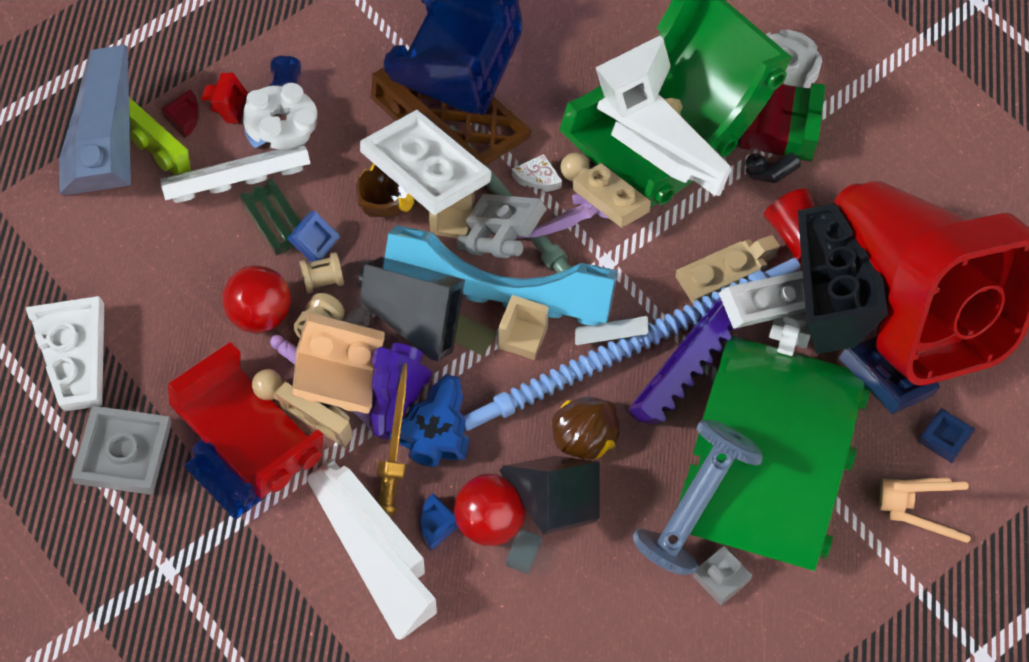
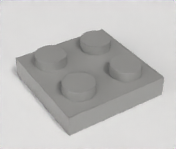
[71,406,172,495]

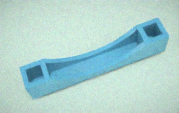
[385,225,618,326]

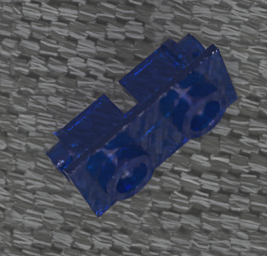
[184,440,267,521]

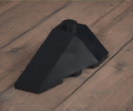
[798,203,888,354]

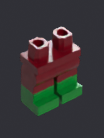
[740,83,826,162]

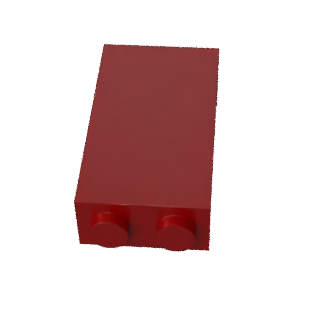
[168,341,324,499]

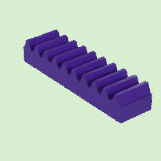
[626,297,739,425]

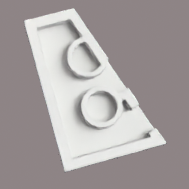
[25,296,104,412]

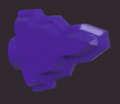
[370,343,432,440]

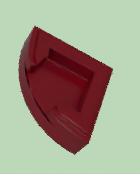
[162,89,199,138]

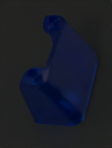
[384,0,522,115]

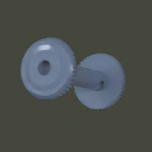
[633,420,763,575]

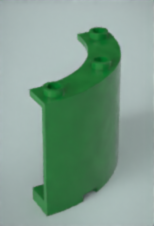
[559,0,792,208]
[678,335,870,571]

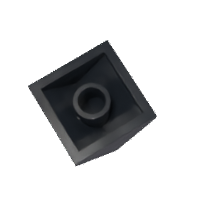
[499,456,600,535]

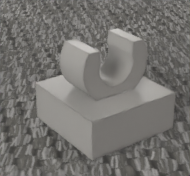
[693,546,752,606]

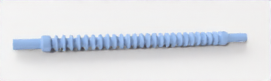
[464,258,801,432]

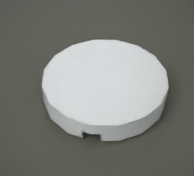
[766,29,822,88]

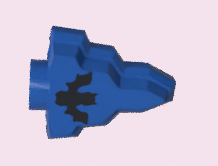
[390,374,470,467]

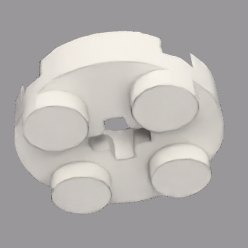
[243,83,317,150]

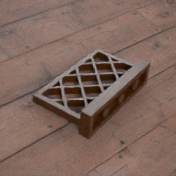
[370,46,532,165]

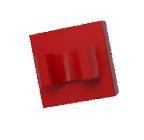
[201,72,249,124]

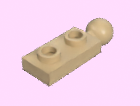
[560,152,650,228]
[252,369,354,448]

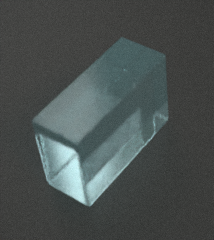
[506,529,542,574]

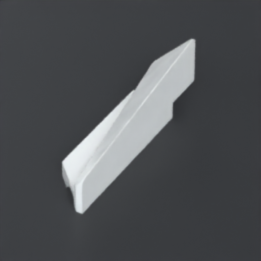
[597,94,731,196]
[307,459,437,640]

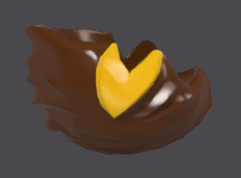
[355,163,416,217]
[552,396,620,460]

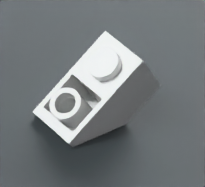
[595,35,671,118]

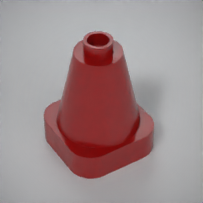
[833,181,1029,386]

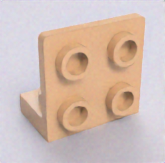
[292,313,384,414]

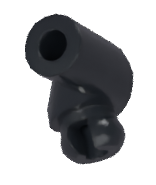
[745,152,801,183]

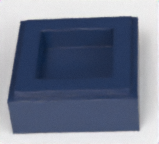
[918,408,975,463]

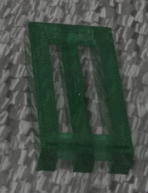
[240,179,301,256]

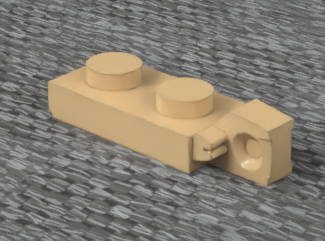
[675,235,780,304]

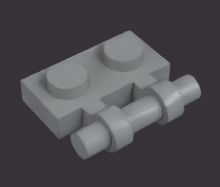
[456,194,547,259]

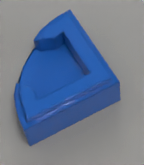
[420,493,458,551]

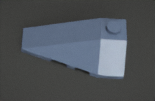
[59,44,131,196]

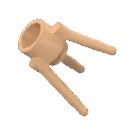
[879,477,971,543]

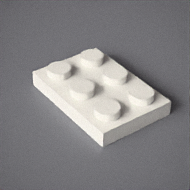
[360,110,492,215]

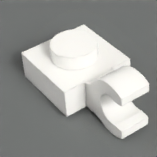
[769,313,810,356]

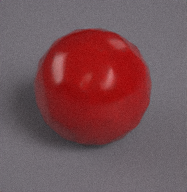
[222,265,291,334]
[454,474,527,546]

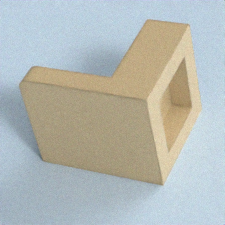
[429,192,475,238]
[499,295,549,360]

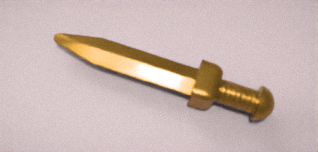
[377,363,407,517]

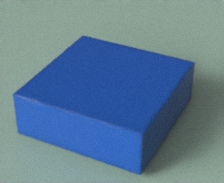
[287,210,340,262]

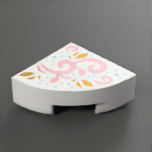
[512,154,562,192]

